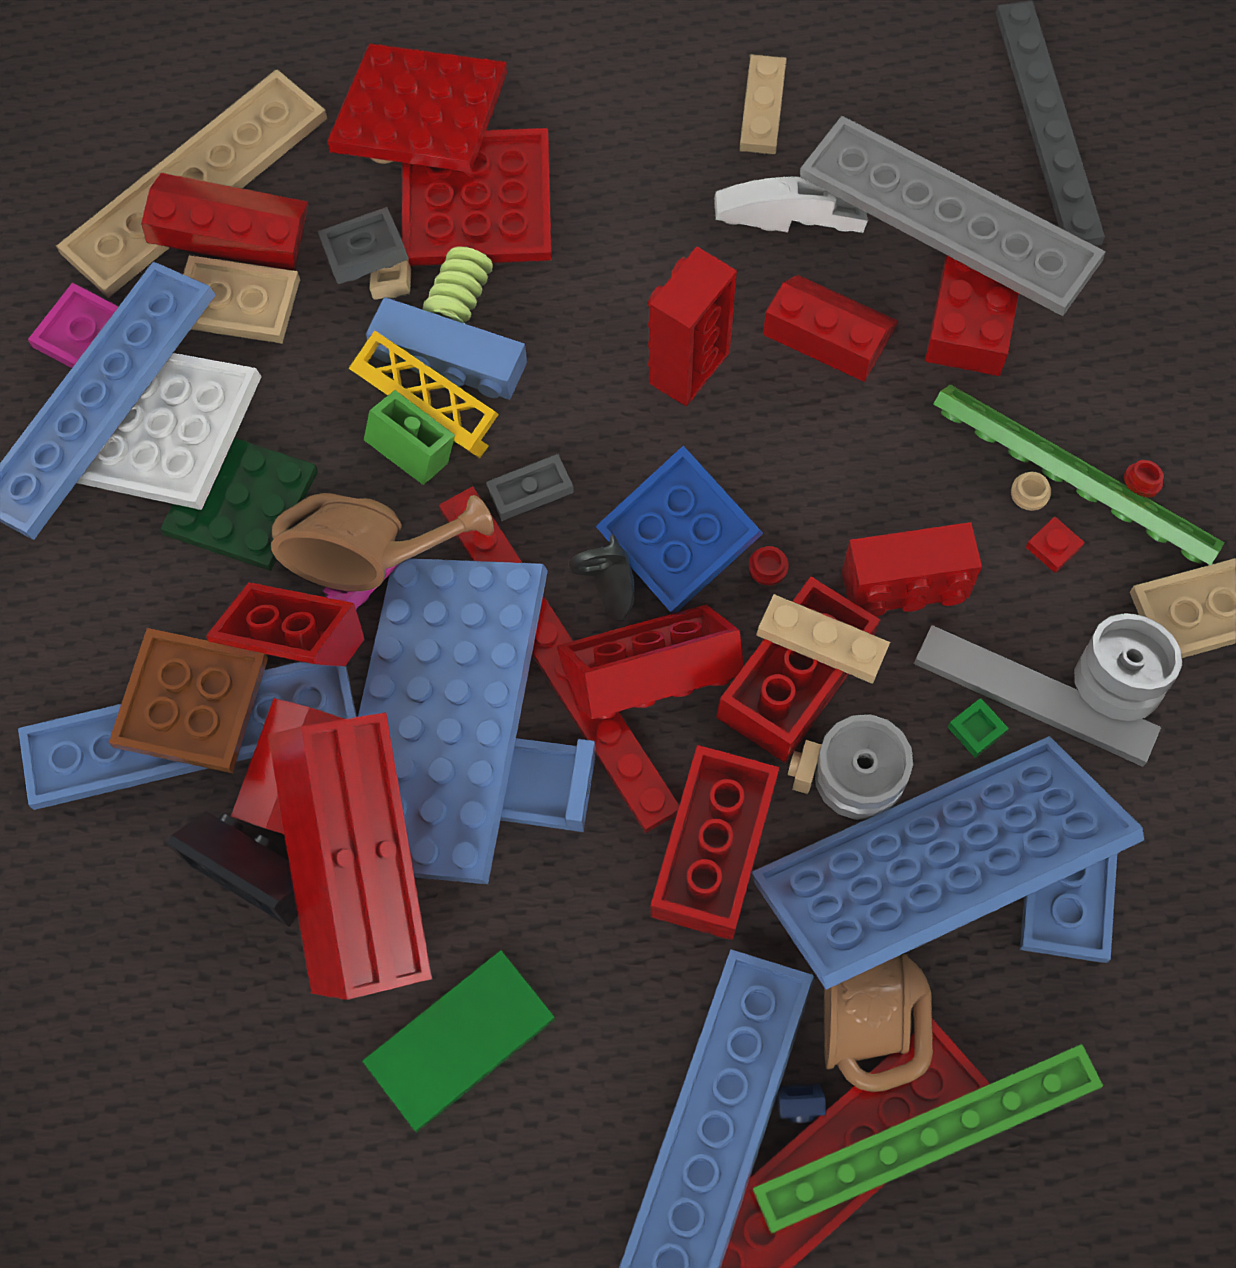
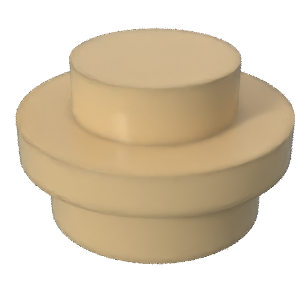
[1011,472,1051,511]

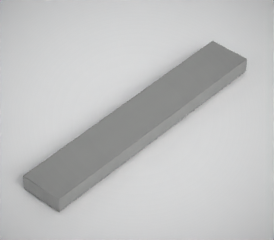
[914,625,1161,767]

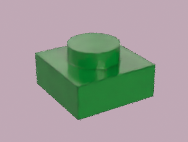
[947,698,1009,758]

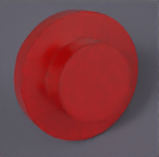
[1124,460,1164,497]
[748,546,789,585]

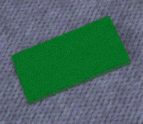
[362,950,555,1133]

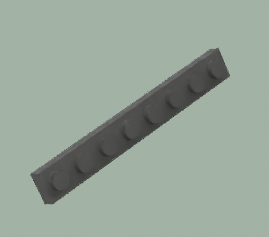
[996,1,1105,246]

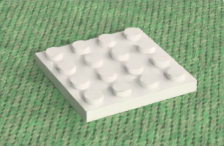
[77,353,262,510]

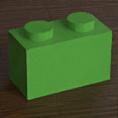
[364,390,455,485]

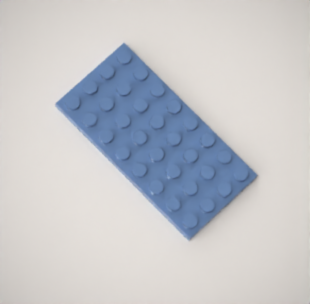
[358,559,548,884]
[752,736,1144,990]

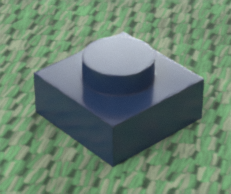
[776,1084,826,1122]

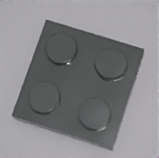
[318,207,408,284]

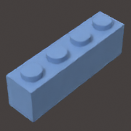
[366,297,527,400]

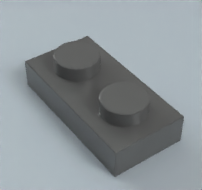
[486,454,574,521]

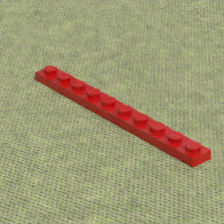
[439,486,679,834]

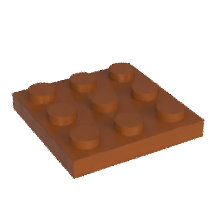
[108,628,268,773]

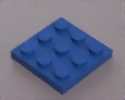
[596,446,764,614]

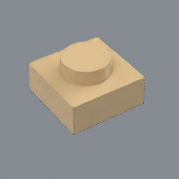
[370,260,411,300]
[787,740,822,794]

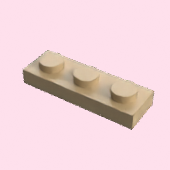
[740,55,786,154]
[756,595,890,684]

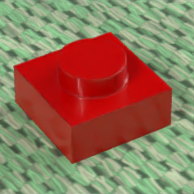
[1026,517,1085,573]

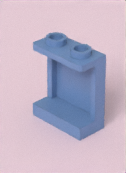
[500,738,596,832]

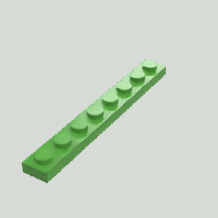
[934,384,1225,565]
[752,1044,1103,1234]

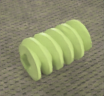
[423,247,493,324]

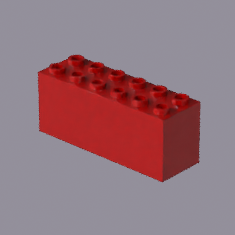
[268,712,432,1000]

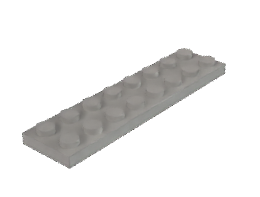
[800,116,1106,316]

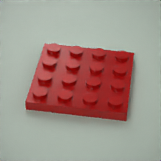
[327,43,507,172]
[402,128,552,266]

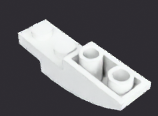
[714,177,868,233]

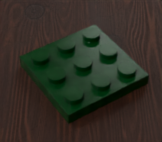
[160,438,318,571]

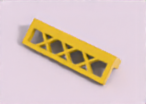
[349,330,499,458]

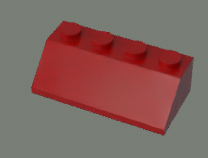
[141,173,308,271]
[557,604,744,719]

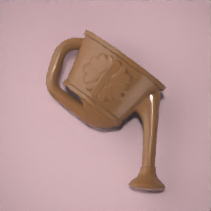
[271,493,494,591]
[824,954,933,1092]

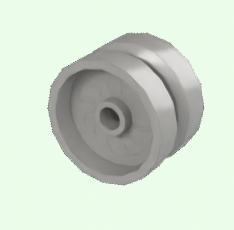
[1074,613,1183,721]
[815,714,913,820]

